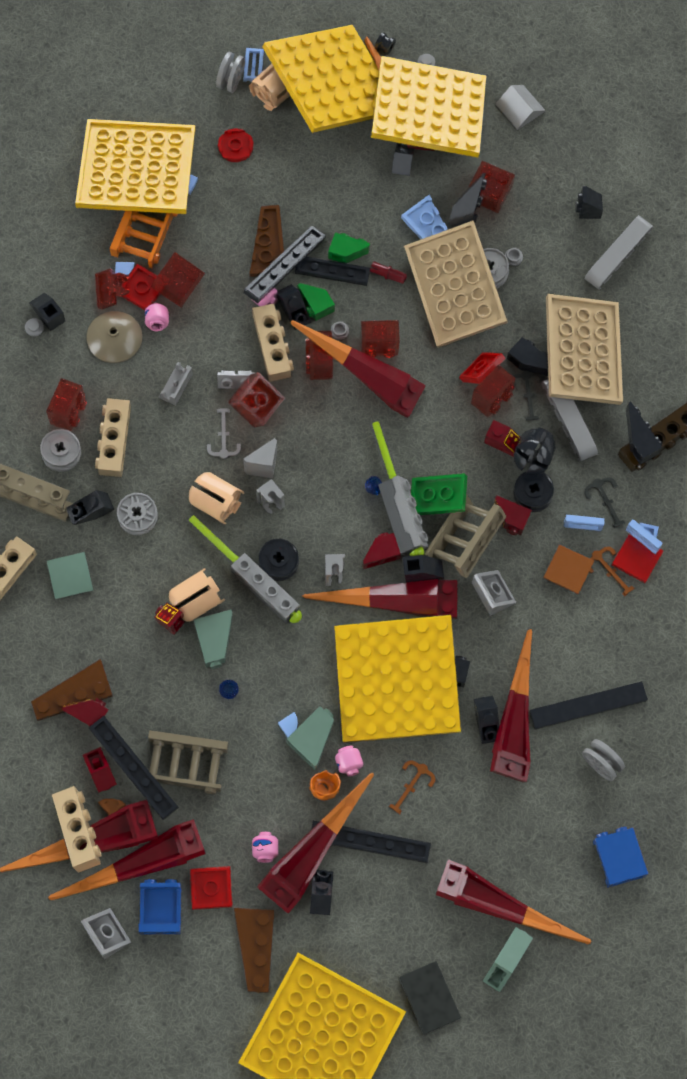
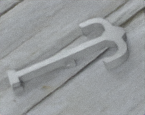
[207,408,241,459]

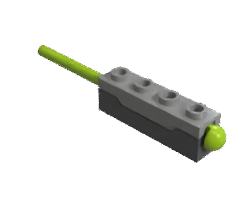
[372,421,428,557]
[189,515,302,624]

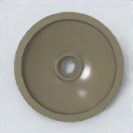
[86,311,142,363]

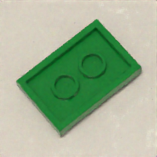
[411,473,468,515]

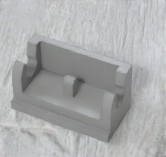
[159,362,193,406]
[256,479,285,514]
[325,554,345,586]

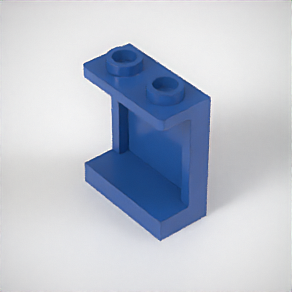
[593,826,648,888]
[139,879,181,935]

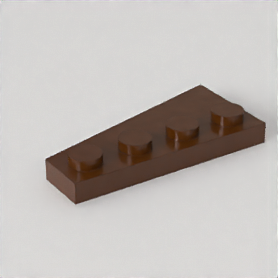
[249,205,284,277]
[31,659,113,721]
[234,908,274,993]

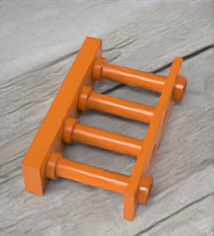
[110,211,178,269]

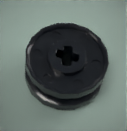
[513,472,554,513]
[258,538,299,581]

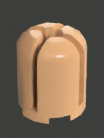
[249,63,290,111]
[189,472,244,524]
[169,568,225,622]

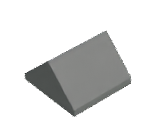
[495,85,545,130]
[243,438,277,479]
[472,570,516,616]
[81,908,131,960]

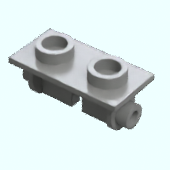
[217,370,255,389]

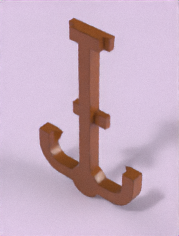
[589,547,634,596]
[389,760,435,814]

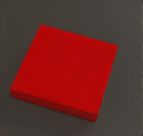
[116,264,168,310]
[459,352,506,384]
[612,533,664,583]
[190,866,232,910]

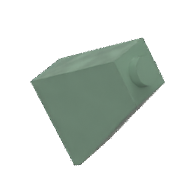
[194,610,233,669]
[287,706,334,770]
[483,927,533,992]

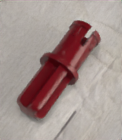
[370,261,407,284]

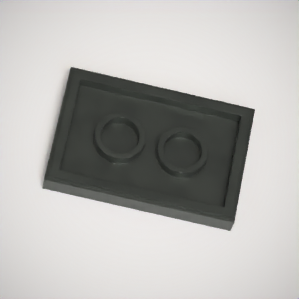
[399,961,461,1035]

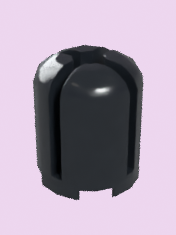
[514,427,556,475]

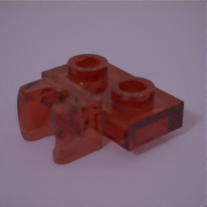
[95,269,130,310]

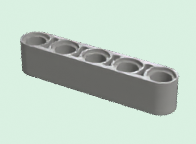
[584,215,653,290]
[542,379,598,461]

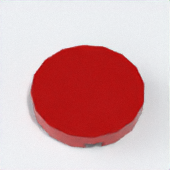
[218,128,254,162]

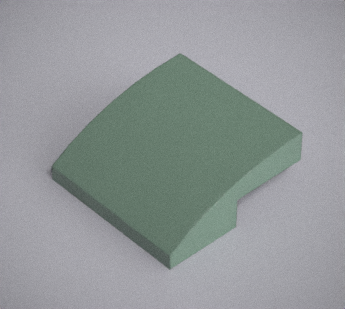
[47,552,93,599]

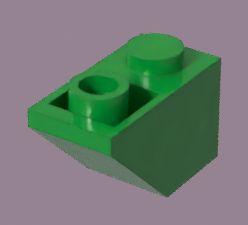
[328,232,370,263]
[297,283,335,321]

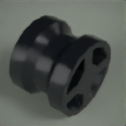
[375,32,396,55]

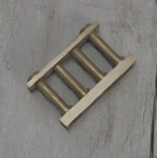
[0,464,73,522]
[424,494,506,578]
[148,730,229,794]

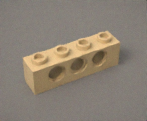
[252,304,294,382]
[95,398,131,477]
[0,536,37,600]
[52,786,102,873]

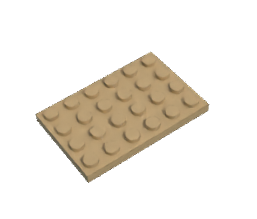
[404,221,508,348]
[546,294,623,405]

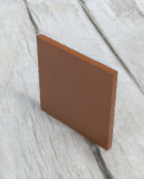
[543,545,594,594]

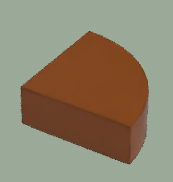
[98,798,126,816]

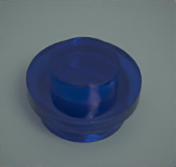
[365,476,382,495]
[219,680,239,699]

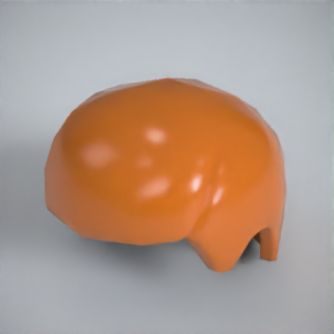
[309,770,341,801]

